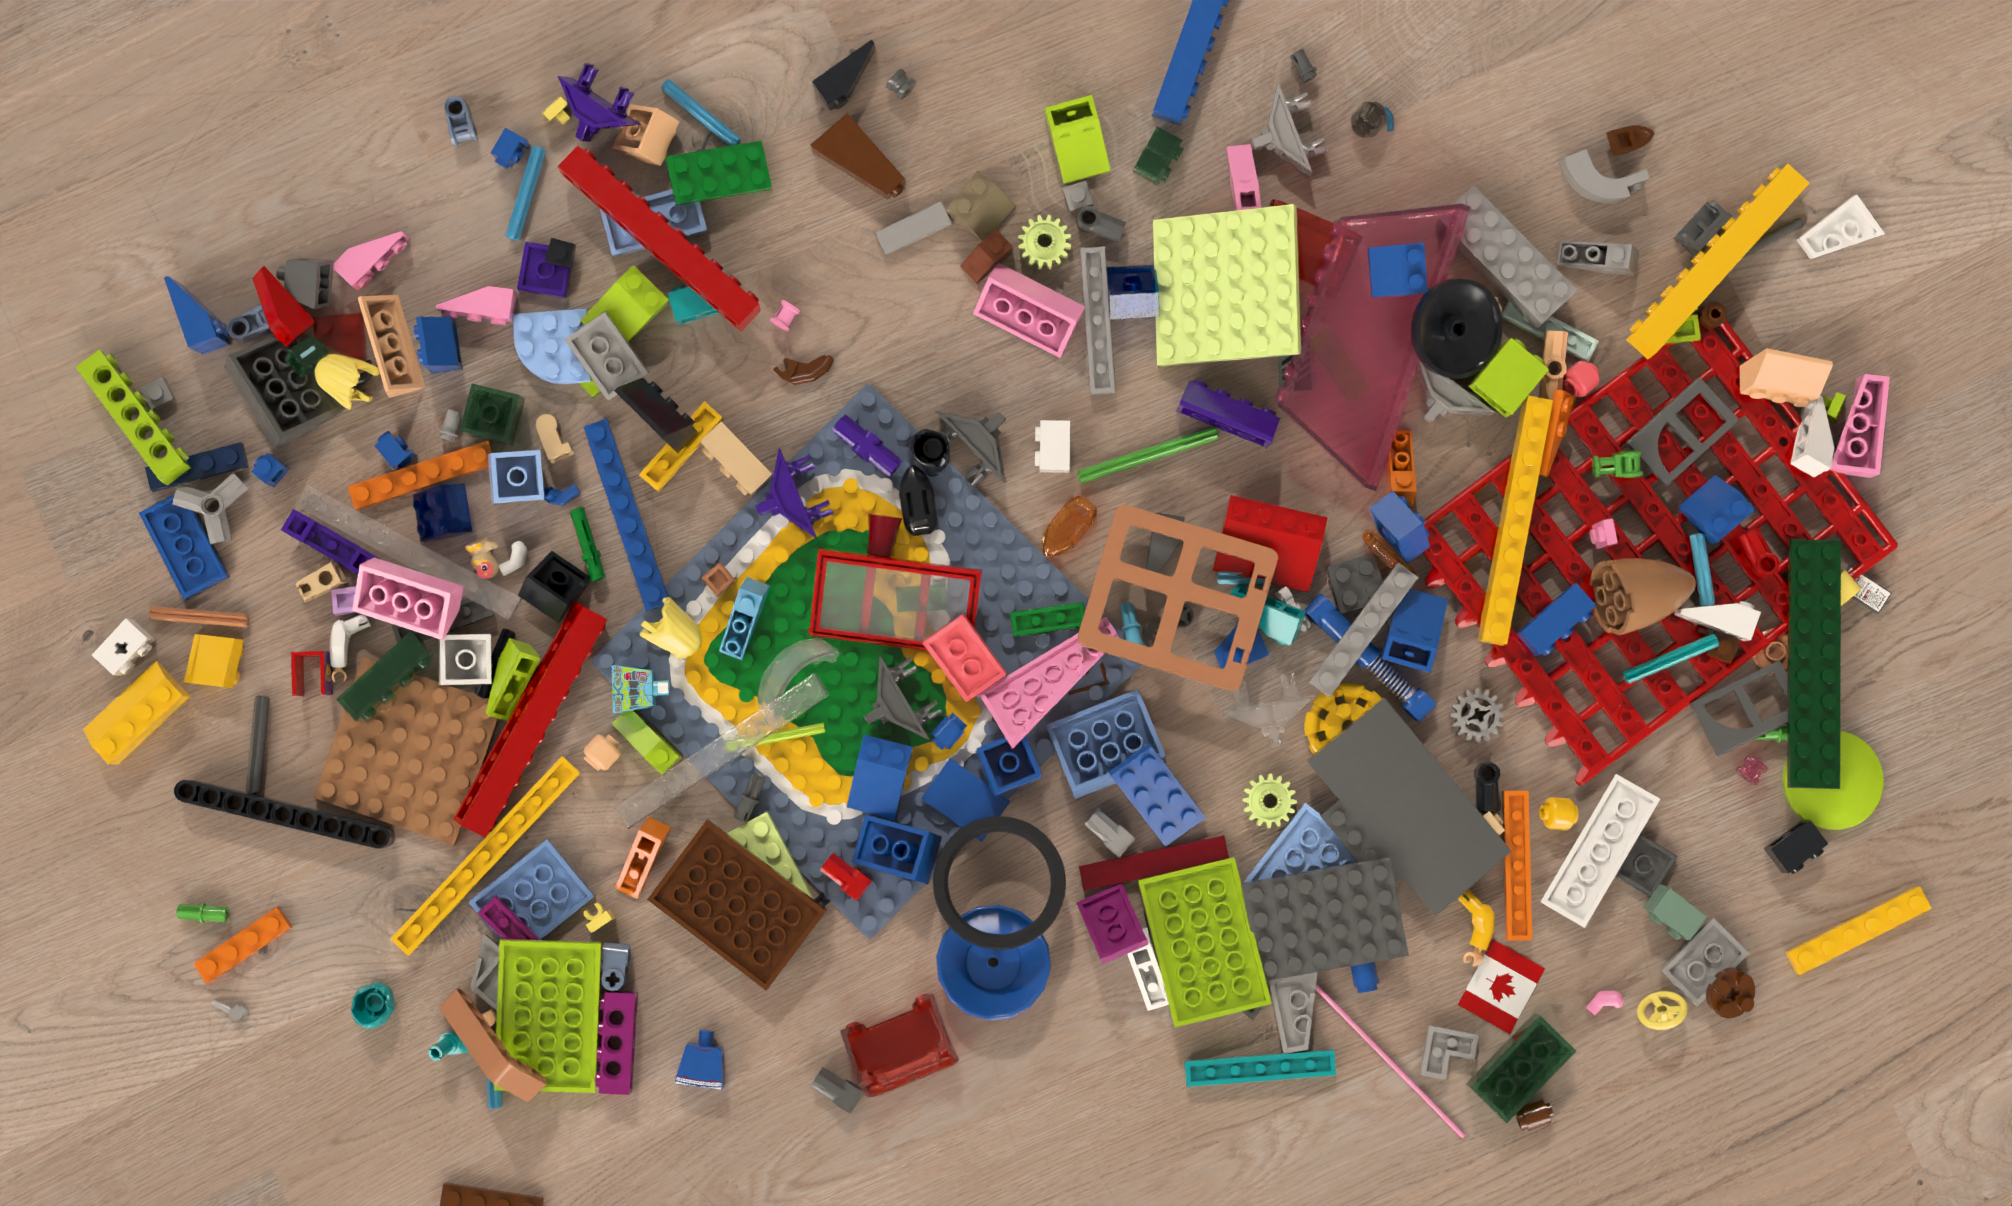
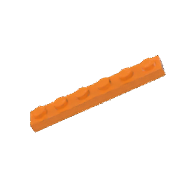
[347,440,494,510]
[1502,790,1532,941]

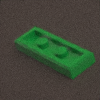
[1010,602,1085,637]

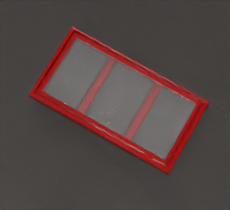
[808,548,982,651]

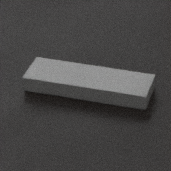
[875,201,952,256]

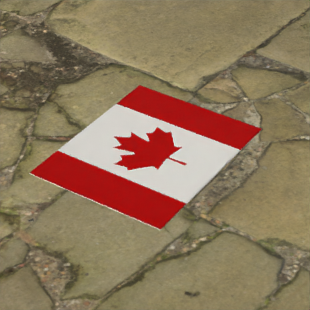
[1457,940,1545,1034]

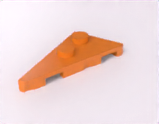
[1539,389,1577,477]

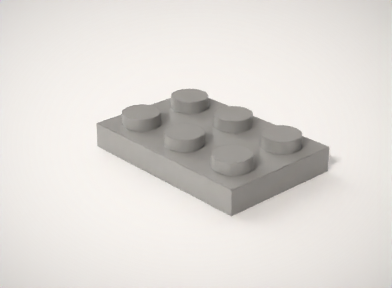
[565,311,649,400]
[1660,917,1749,1006]

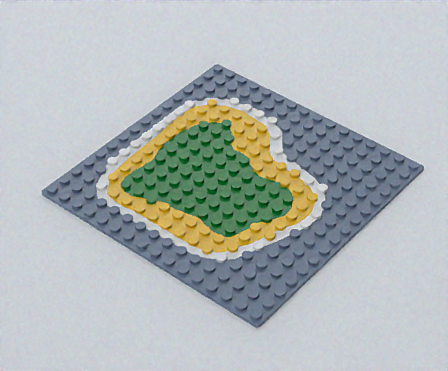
[592,385,1141,938]

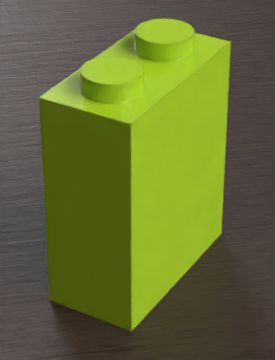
[1468,338,1549,418]

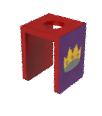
[291,651,333,697]

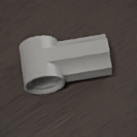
[1085,808,1135,858]

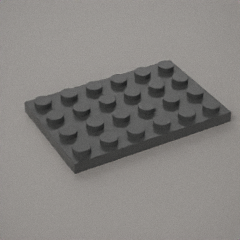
[1241,856,1409,981]

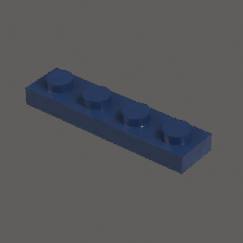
[145,442,249,492]

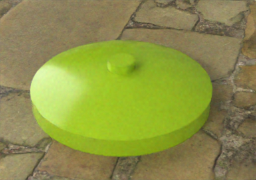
[1782,731,1884,830]

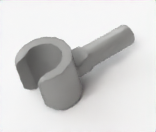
[212,1000,249,1020]

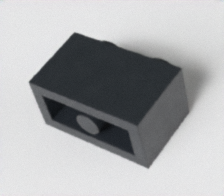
[1764,820,1828,874]

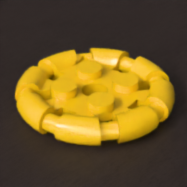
[1304,683,1382,754]

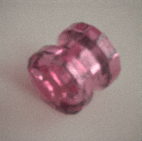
[1736,755,1768,785]

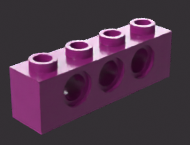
[595,990,638,1095]

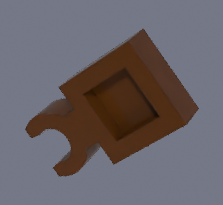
[1691,628,1740,664]

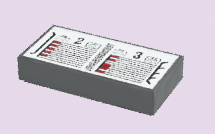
[1846,566,1892,614]

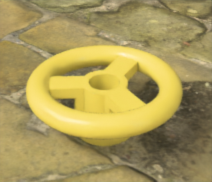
[1637,991,1688,1030]

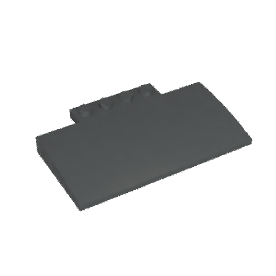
[1307,697,1511,916]

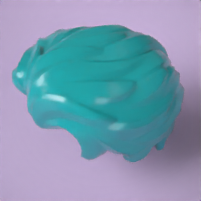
[351,982,395,1029]

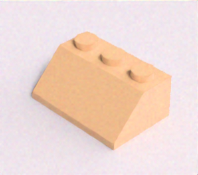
[1740,348,1833,407]

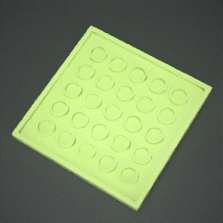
[1153,204,1301,367]

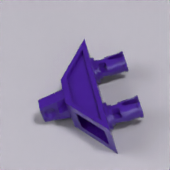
[558,63,642,142]
[755,447,834,539]

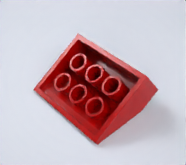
[1212,495,1328,593]

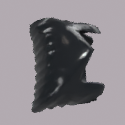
[906,429,950,477]

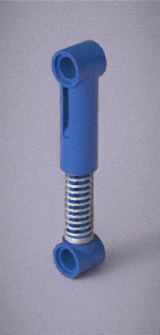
[1303,594,1436,723]

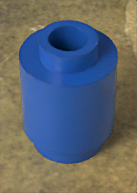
[931,713,967,750]
[1350,962,1379,993]

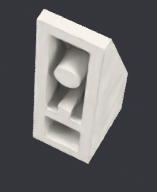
[1790,396,1834,477]
[1674,601,1761,641]
[1128,928,1168,1011]

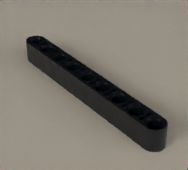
[174,780,395,849]

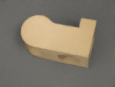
[536,414,575,463]
[295,562,349,602]

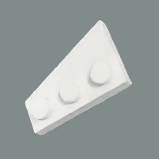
[1796,195,1885,259]

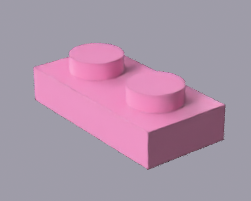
[1590,518,1618,549]

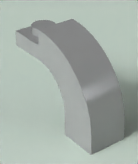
[1559,149,1650,204]

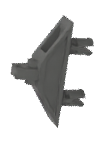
[935,411,1006,487]
[864,655,943,741]

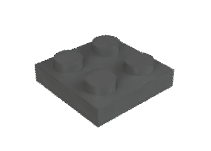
[1326,553,1383,614]

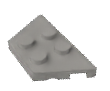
[470,934,499,1011]

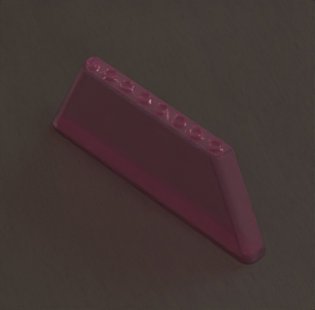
[1275,204,1471,491]

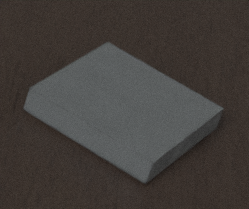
[1615,834,1678,898]

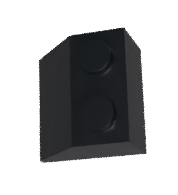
[518,551,591,623]

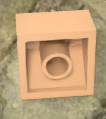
[612,104,680,166]

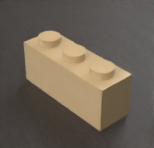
[700,422,773,497]

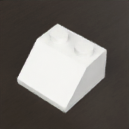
[438,634,491,685]

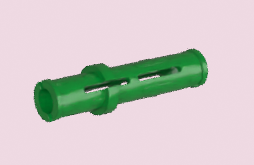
[569,507,606,582]

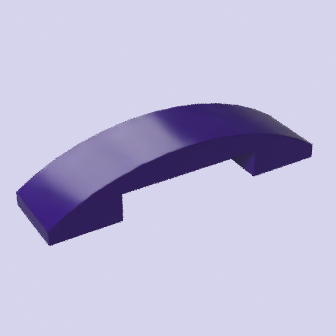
[281,509,381,575]

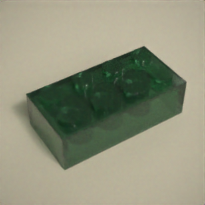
[1465,1013,1576,1123]

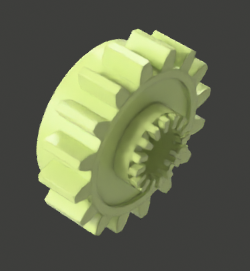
[1018,215,1071,270]
[1242,774,1297,828]

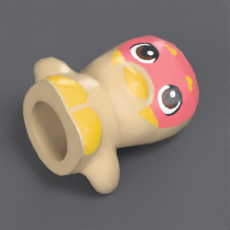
[465,537,499,579]

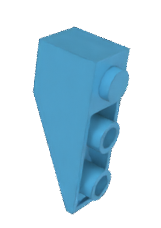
[719,577,770,660]

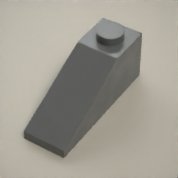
[1146,513,1185,573]

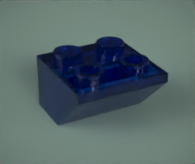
[413,483,473,543]

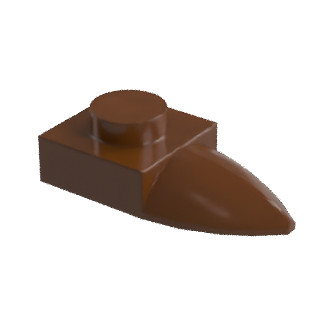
[1606,125,1654,156]

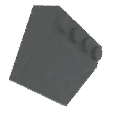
[224,336,345,449]

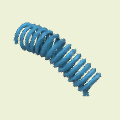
[1383,107,1394,131]

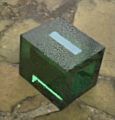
[285,334,328,378]

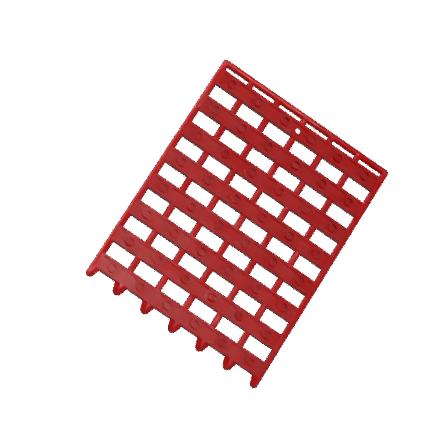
[1422,310,1898,786]

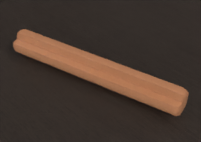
[149,606,249,627]

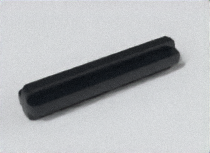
[475,628,515,699]

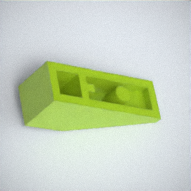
[486,638,541,721]
[612,711,682,775]

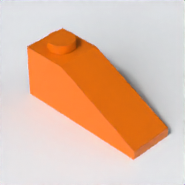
[615,817,671,899]

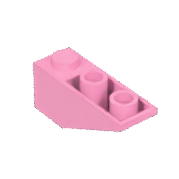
[1226,144,1262,211]
[333,231,409,291]
[436,286,517,325]

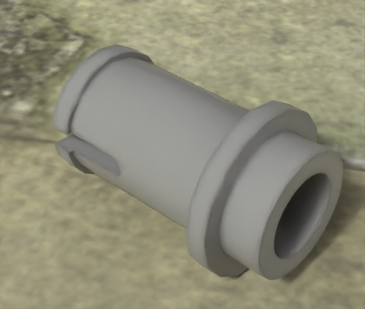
[439,409,462,442]

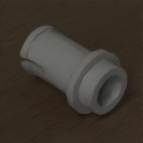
[1290,49,1317,82]

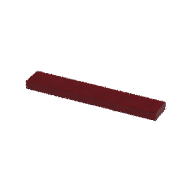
[1079,835,1229,891]

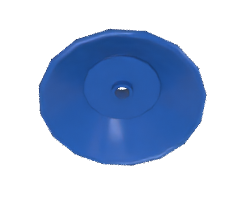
[936,905,1051,1020]

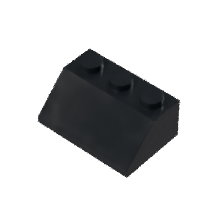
[614,378,699,453]

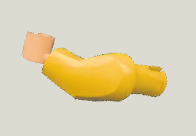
[1458,889,1495,966]

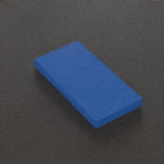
[139,494,230,600]

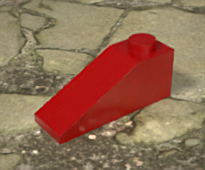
[252,266,315,347]

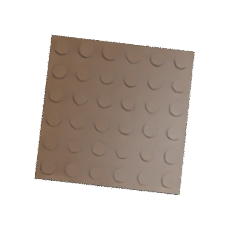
[313,657,499,845]

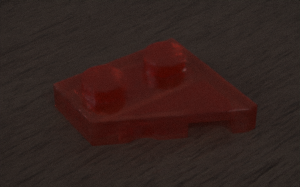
[312,313,366,361]

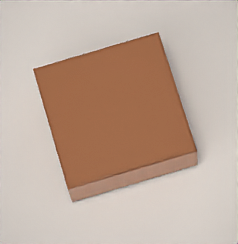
[702,562,737,597]

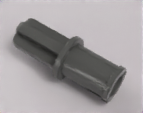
[733,773,766,823]

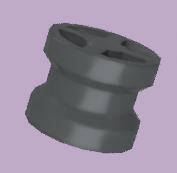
[886,69,916,100]
[1177,604,1194,629]

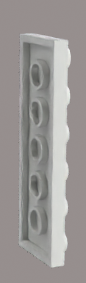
[1541,774,1660,928]

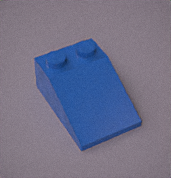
[164,276,231,355]
[847,735,913,820]
[852,814,942,885]

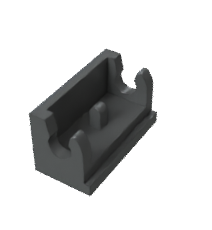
[1674,201,1732,256]

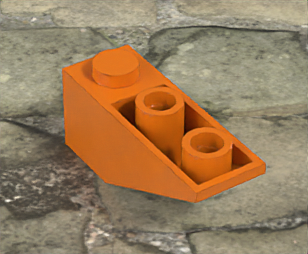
[1386,430,1417,508]

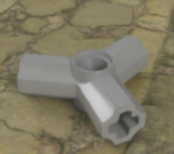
[172,473,248,544]

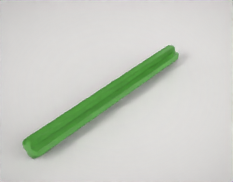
[1077,427,1218,483]

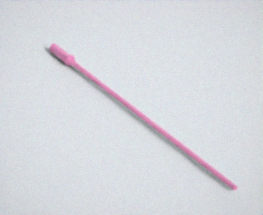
[1315,984,1465,1138]

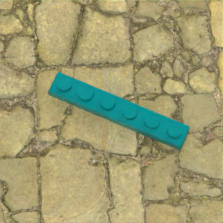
[1184,1049,1336,1087]

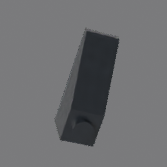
[812,39,876,111]

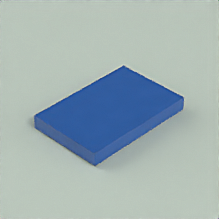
[921,758,1011,842]

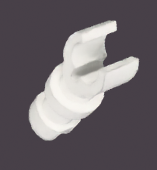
[1275,587,1311,631]

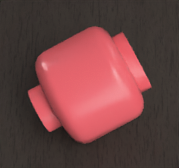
[1563,361,1600,397]

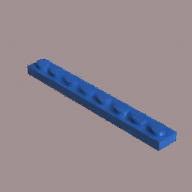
[583,418,669,611]

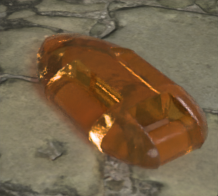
[1042,496,1097,557]
[1362,530,1417,581]

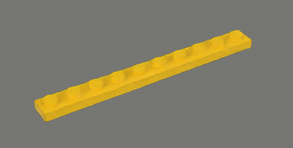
[390,756,581,956]

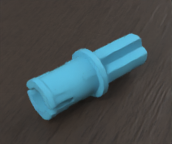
[1120,602,1143,645]

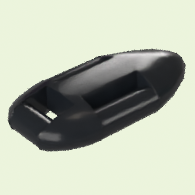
[899,465,937,536]

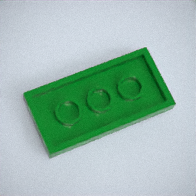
[665,141,772,206]

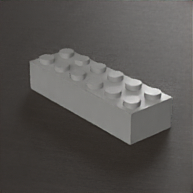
[1434,185,1577,330]

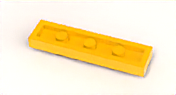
[639,401,724,492]

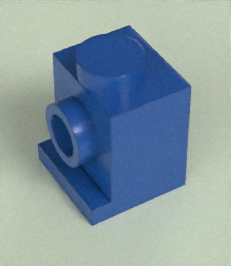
[490,128,531,170]
[374,431,417,470]
[251,453,290,487]

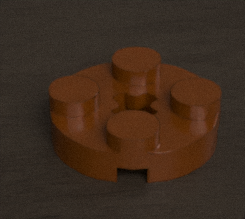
[1706,968,1755,1018]

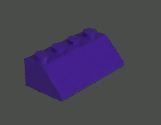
[1176,380,1280,448]

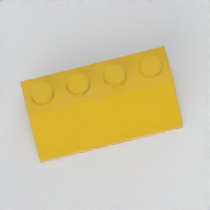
[83,661,191,765]

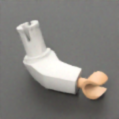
[329,614,371,682]

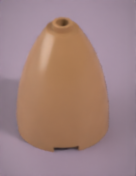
[1590,558,1696,635]

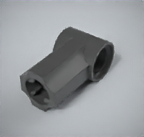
[1076,206,1126,243]
[811,1067,864,1113]

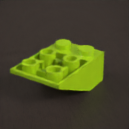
[1044,95,1111,184]

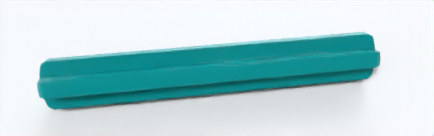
[1623,634,1719,683]

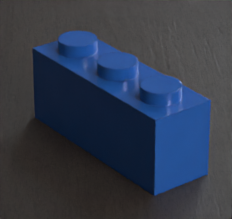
[1516,583,1596,656]

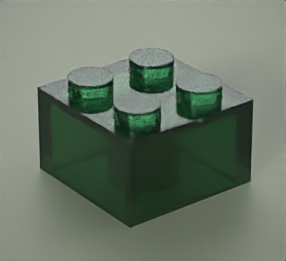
[459,383,525,446]

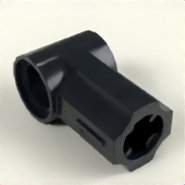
[1474,762,1501,811]

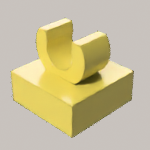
[542,97,570,125]
[584,902,615,933]

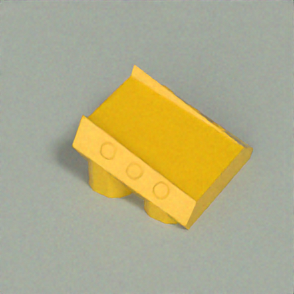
[184,634,244,688]

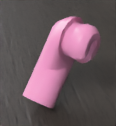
[1585,990,1624,1016]

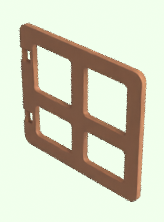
[1078,505,1278,691]

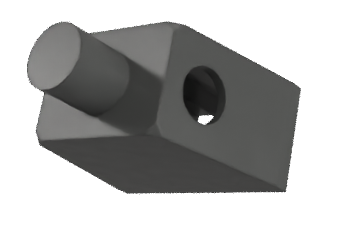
[276,258,334,309]

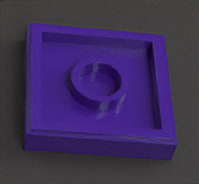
[517,242,574,298]

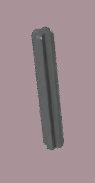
[246,695,270,794]

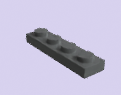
[391,592,495,649]

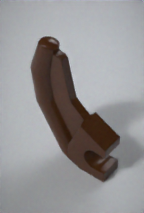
[773,355,834,385]

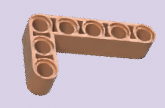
[439,988,547,1102]

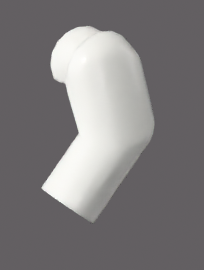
[499,541,528,576]

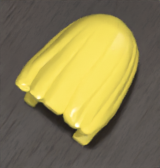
[314,354,380,410]
[639,597,702,658]

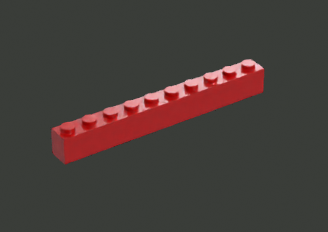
[558,146,761,332]
[453,601,607,838]

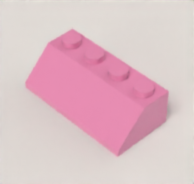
[973,263,1085,358]
[352,558,464,640]

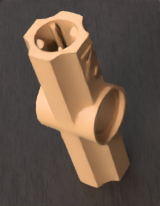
[1539,330,1568,400]

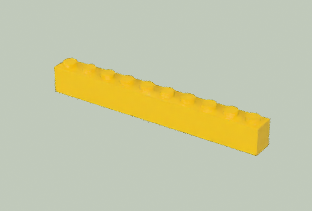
[1626,164,1809,359]
[1477,395,1553,646]

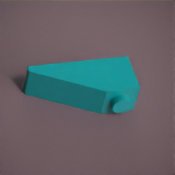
[667,285,718,325]
[1230,584,1306,646]

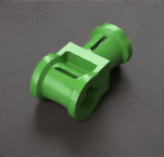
[1592,450,1643,478]

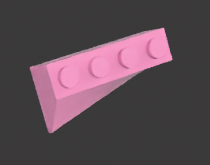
[1830,374,1890,478]

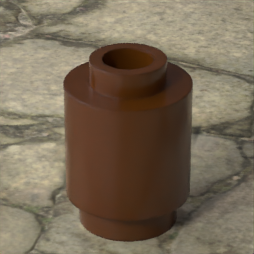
[1697,302,1727,329]
[1515,1099,1554,1131]

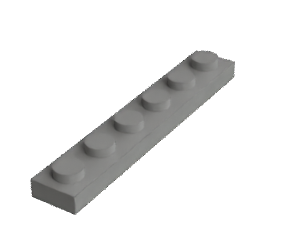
[1080,247,1115,395]
[1309,563,1418,697]

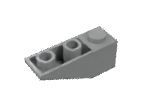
[1557,241,1639,276]

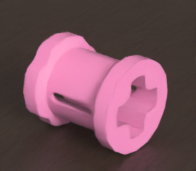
[769,300,801,332]

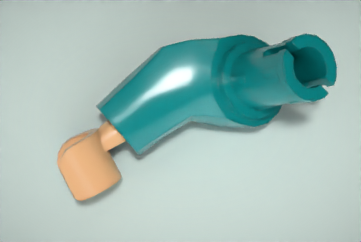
[428,1009,497,1061]

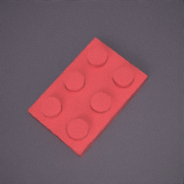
[922,613,1007,702]

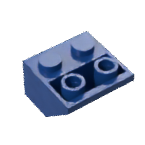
[414,317,463,374]

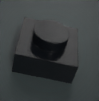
[545,238,576,269]

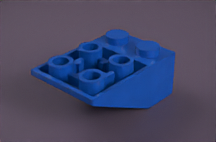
[1380,589,1448,672]

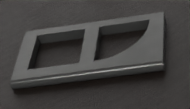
[1626,377,1739,486]
[1690,660,1788,757]

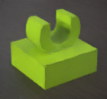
[1822,392,1847,424]

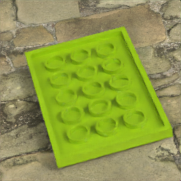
[1138,857,1272,1028]
[494,939,602,1093]

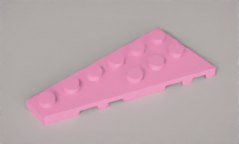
[979,617,1119,749]

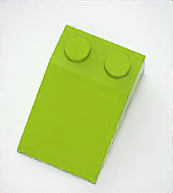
[580,265,669,343]

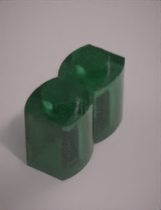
[1133,126,1184,186]

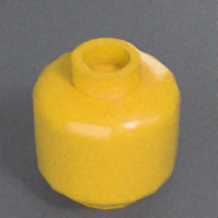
[1539,797,1579,830]

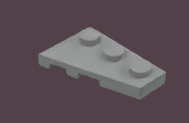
[1269,972,1318,1054]

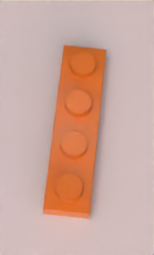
[193,907,292,984]

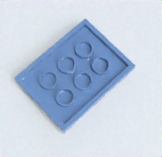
[468,838,595,940]

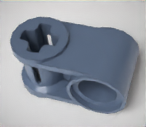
[444,96,478,146]
[227,305,272,343]
[601,942,631,991]

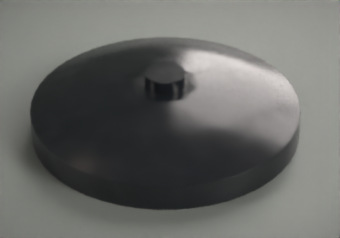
[1411,278,1503,379]

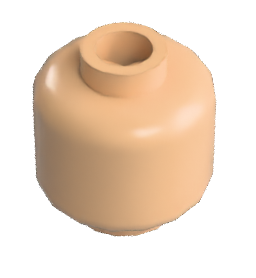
[583,734,621,771]

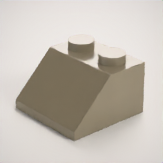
[947,170,1016,242]

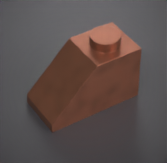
[960,229,1013,285]

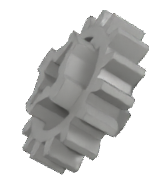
[1449,688,1505,742]

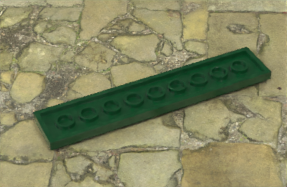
[1787,539,1841,789]

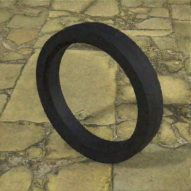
[933,816,1066,950]

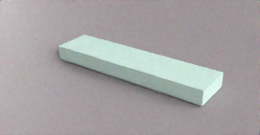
[1502,301,1599,362]

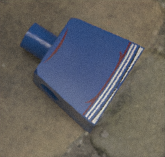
[674,1029,725,1090]

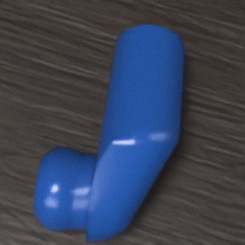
[544,483,581,506]

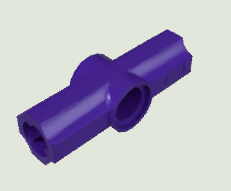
[832,414,903,478]

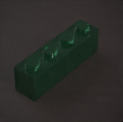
[336,631,436,722]

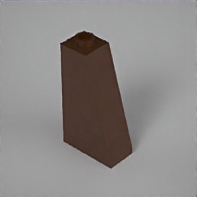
[810,113,906,200]

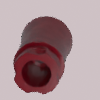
[867,514,902,558]

